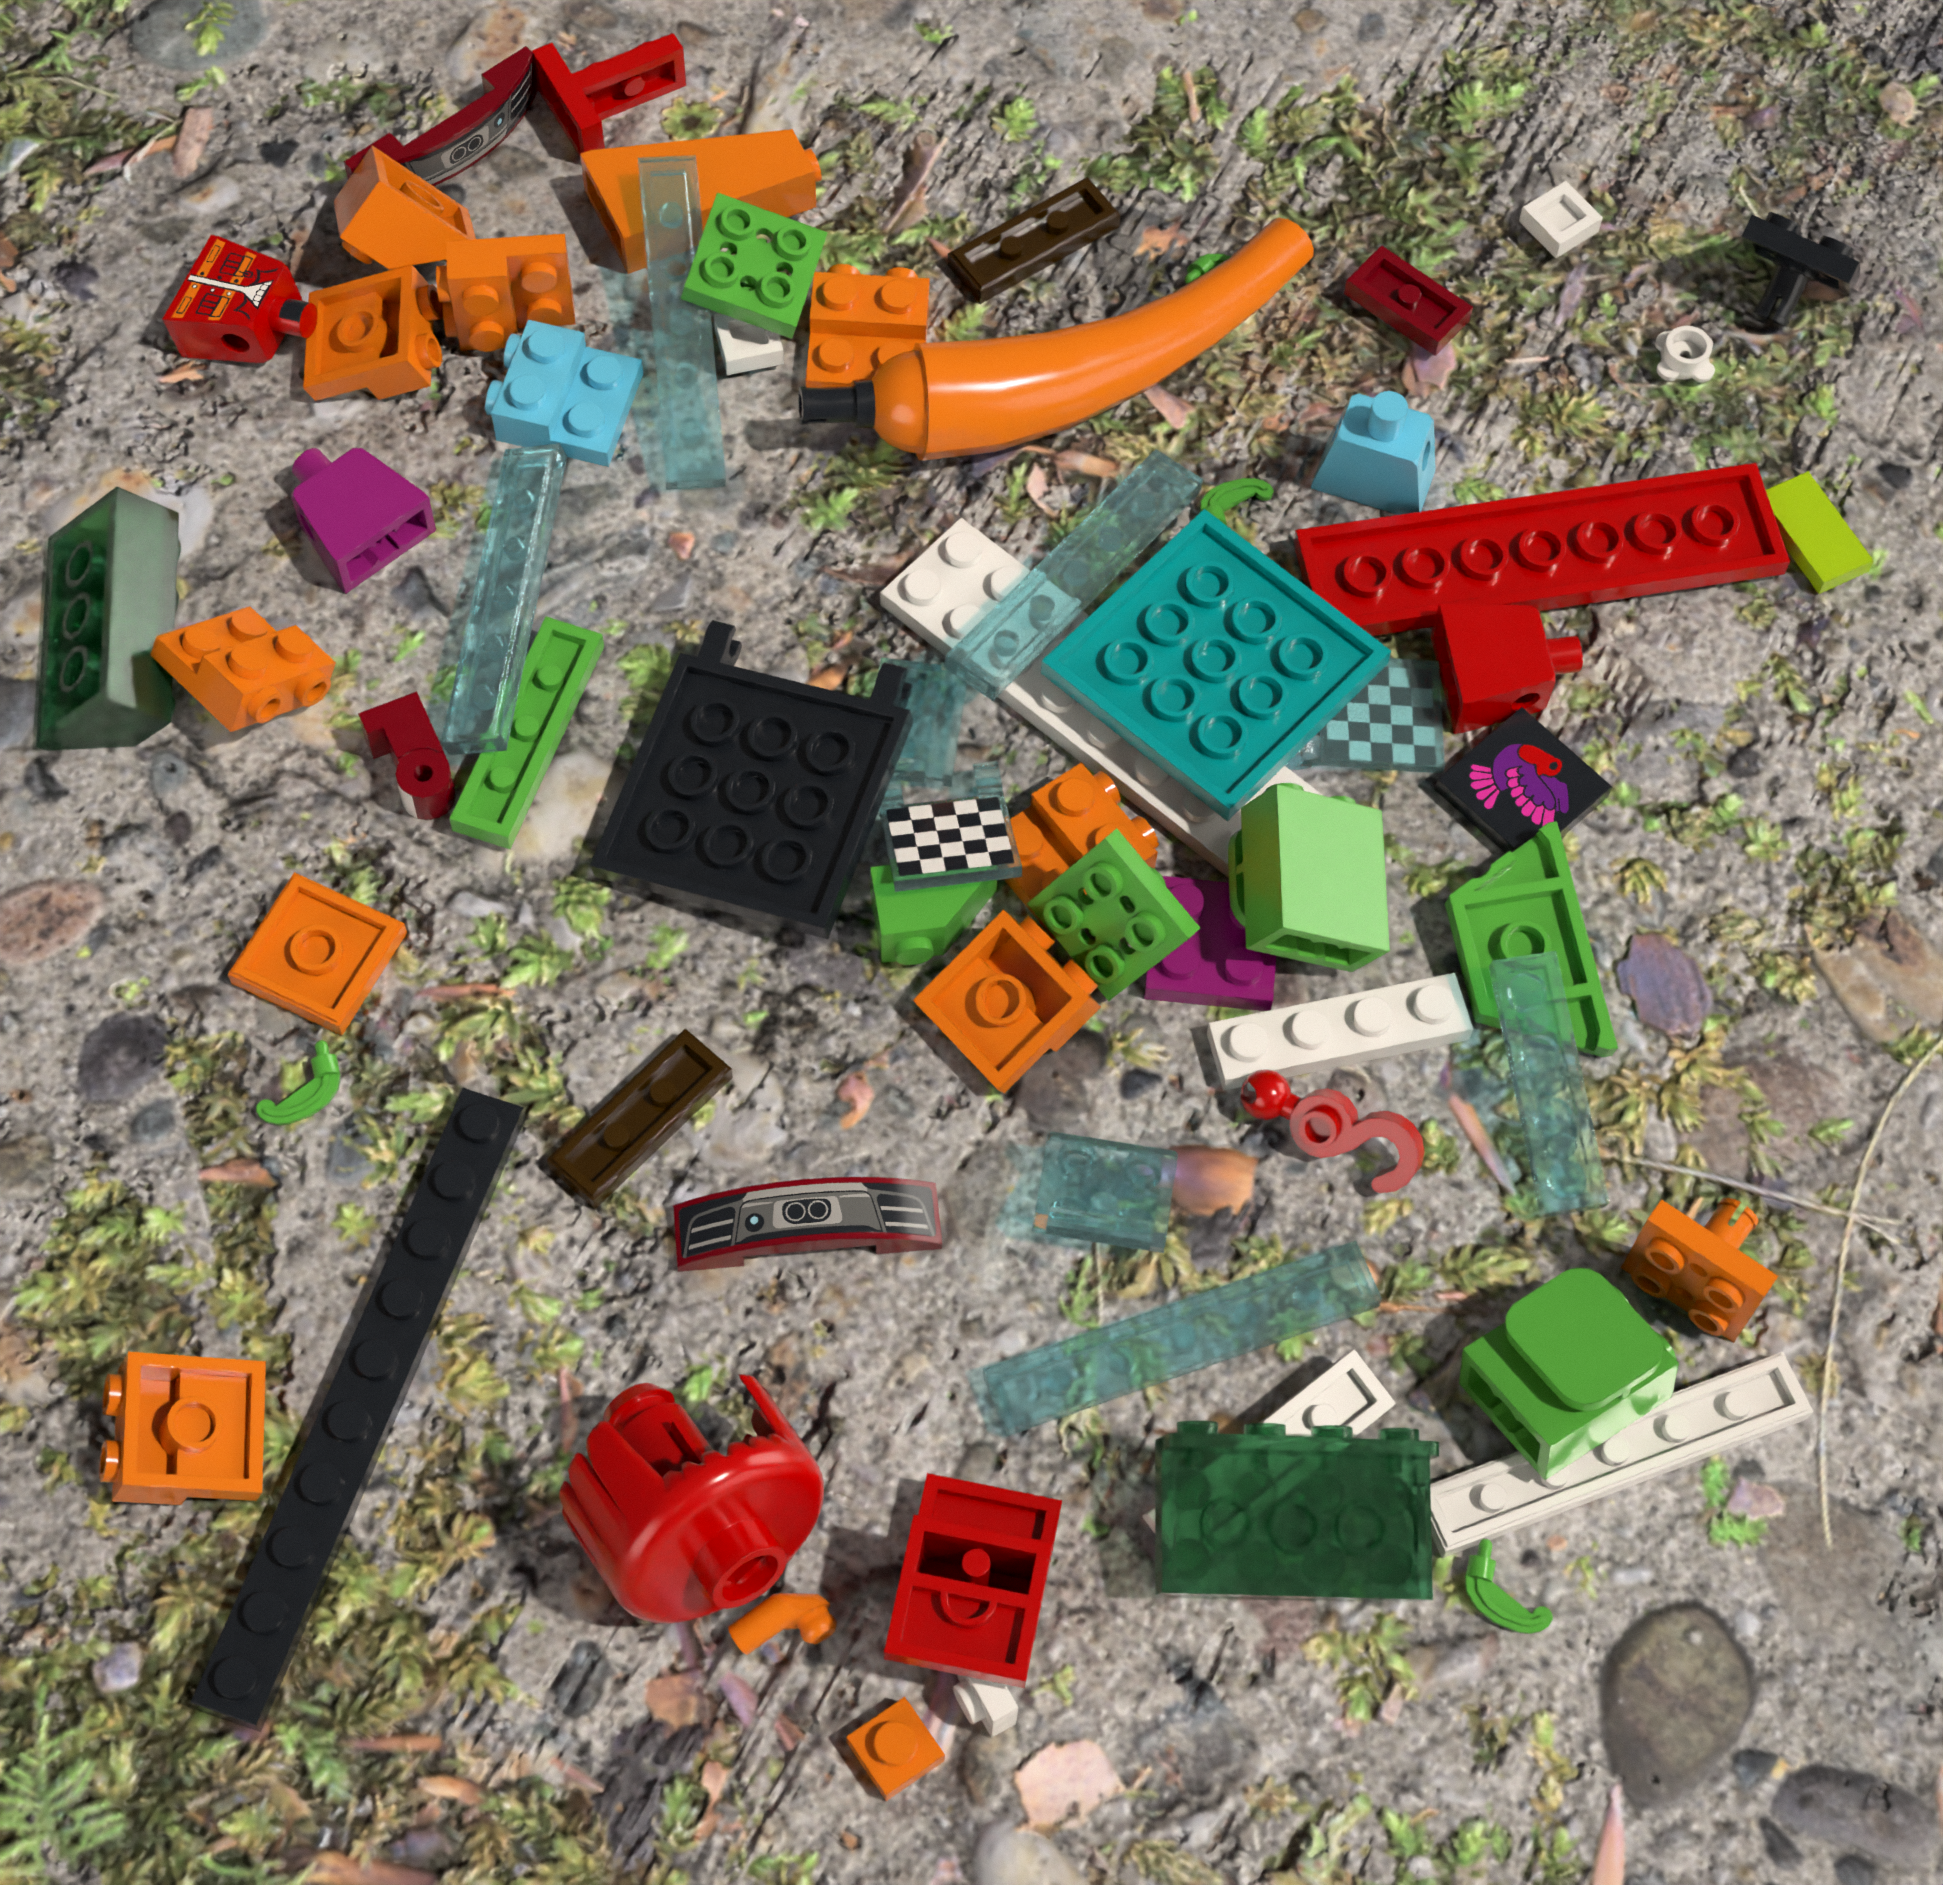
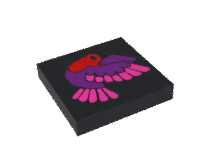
[1434,707,1612,854]

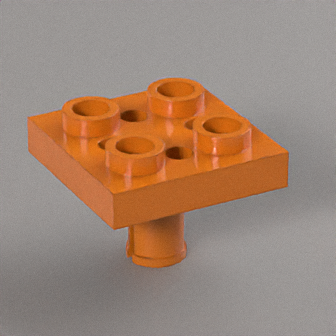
[1621,1198,1778,1343]

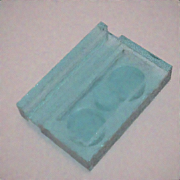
[878,657,969,787]

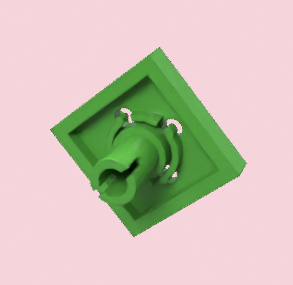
[681,192,828,339]
[1027,828,1200,1001]

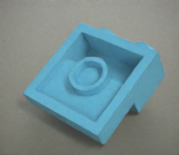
[485,320,643,467]

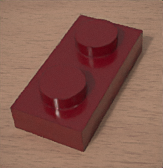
[1344,245,1473,356]

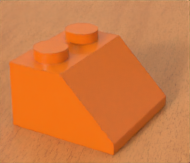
[334,145,476,270]

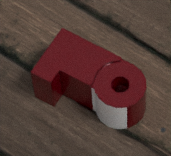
[358,691,456,820]

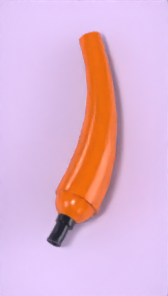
[798,217,1314,461]

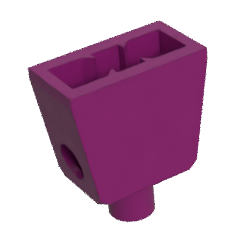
[291,448,436,594]

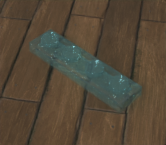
[1489,951,1610,1218]

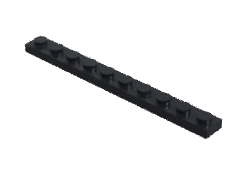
[191,1088,526,1732]

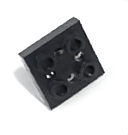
[1741,212,1860,328]

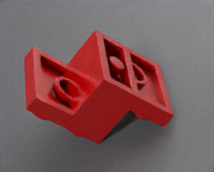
[884,1473,1062,1689]

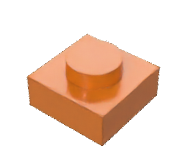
[846,1697,945,1801]

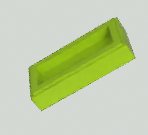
[1766,471,1874,594]

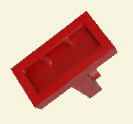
[532,33,686,156]

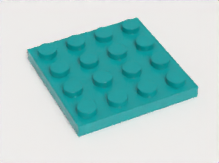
[1041,509,1391,822]

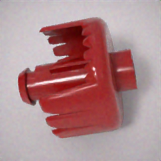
[559,1374,824,1624]

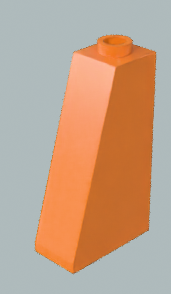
[580,129,822,274]

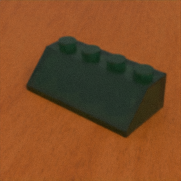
[36,487,181,751]

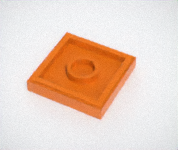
[228,872,407,1036]

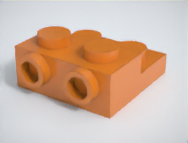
[436,234,576,352]
[303,264,443,401]
[806,264,930,388]
[150,606,336,732]
[998,762,1159,940]
[913,909,1101,1093]
[99,1351,266,1505]

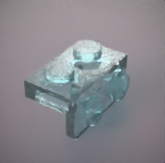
[1032,1132,1178,1253]

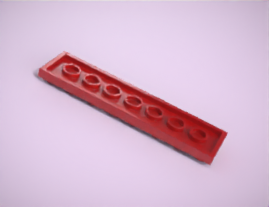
[1293,463,1790,636]

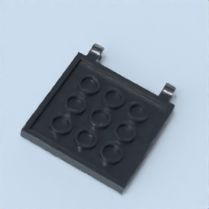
[589,620,914,939]

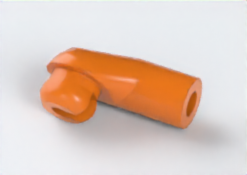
[728,1593,837,1655]

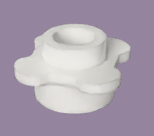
[1655,326,1715,383]

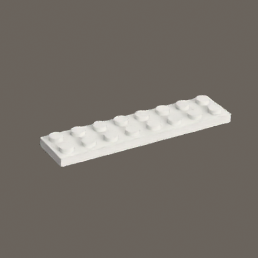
[880,518,1324,878]

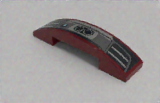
[344,46,538,186]
[673,1177,942,1272]

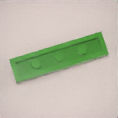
[449,616,604,849]

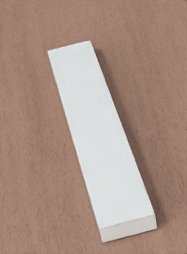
[1414,1352,1814,1558]

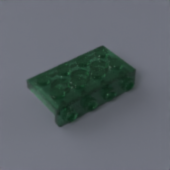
[1155,1420,1439,1602]

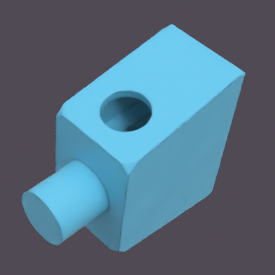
[1311,391,1436,515]

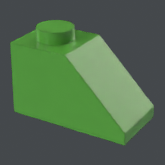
[870,864,998,965]

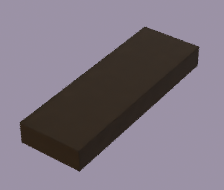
[948,177,1121,304]
[547,1028,733,1209]

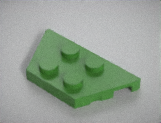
[1445,821,1618,1057]

